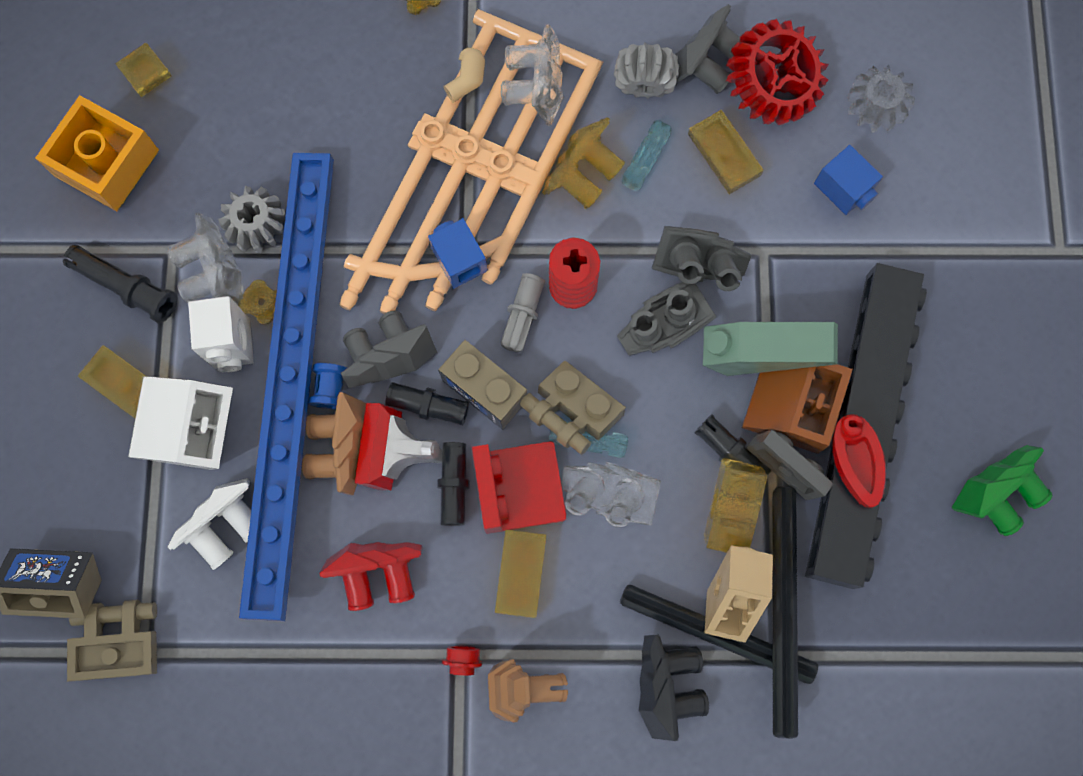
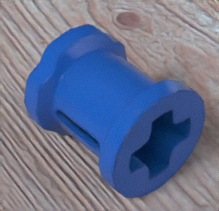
[308,363,347,410]

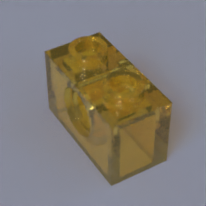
[704,458,768,553]

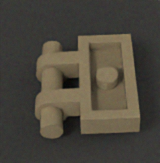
[520,361,626,455]
[67,599,157,682]

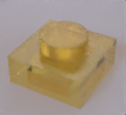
[115,43,172,97]

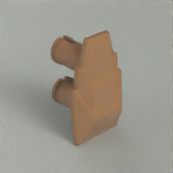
[302,392,366,495]
[488,659,568,722]

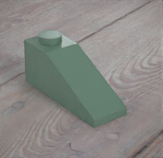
[703,322,838,376]

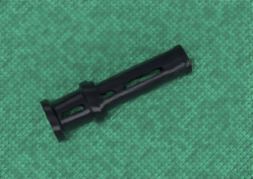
[63,244,178,323]

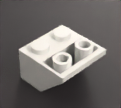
[128,376,233,470]

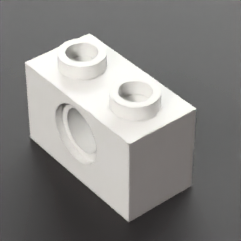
[188,296,254,372]

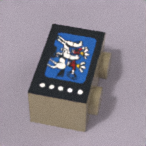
[438,339,528,430]
[0,548,102,619]

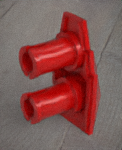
[319,542,423,611]

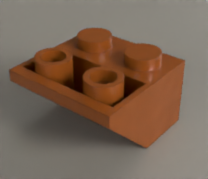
[741,364,853,454]

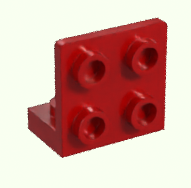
[472,441,566,534]

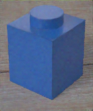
[814,145,883,215]
[428,218,488,289]

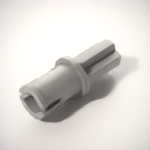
[501,273,546,352]

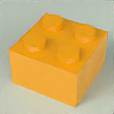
[35,95,159,212]

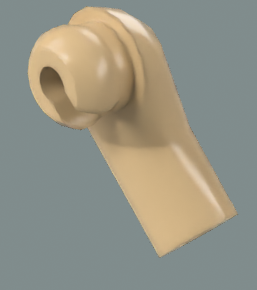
[443,47,485,103]

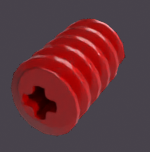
[549,237,601,309]

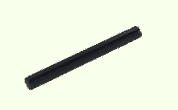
[772,486,798,739]

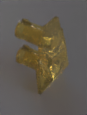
[542,117,625,209]

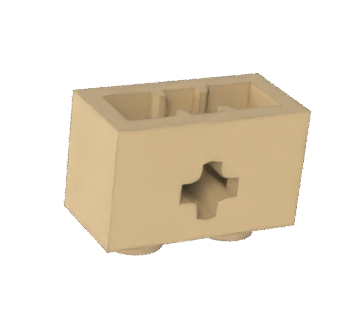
[705,545,773,642]

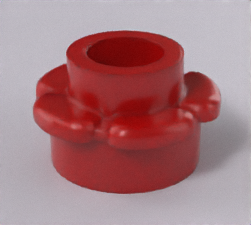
[442,646,483,676]

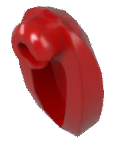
[833,414,887,508]

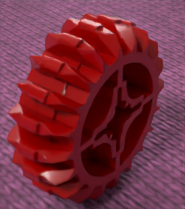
[726,19,829,125]

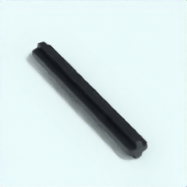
[620,585,818,684]

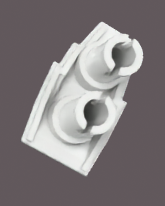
[168,478,251,570]

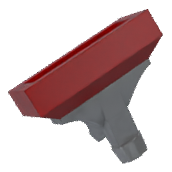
[355,403,443,491]

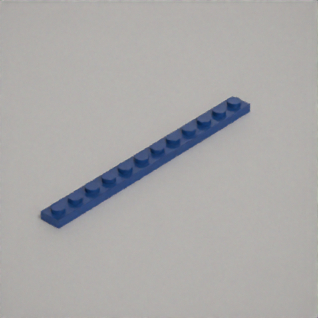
[239,153,334,621]

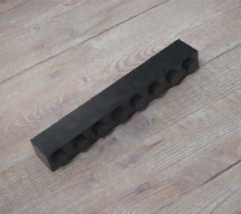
[805,263,927,589]

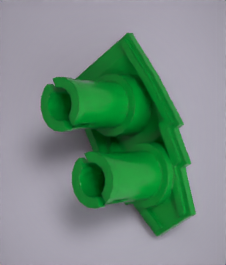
[952,445,1053,536]

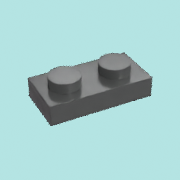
[746,430,834,500]

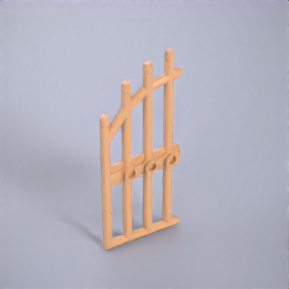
[340,9,604,314]

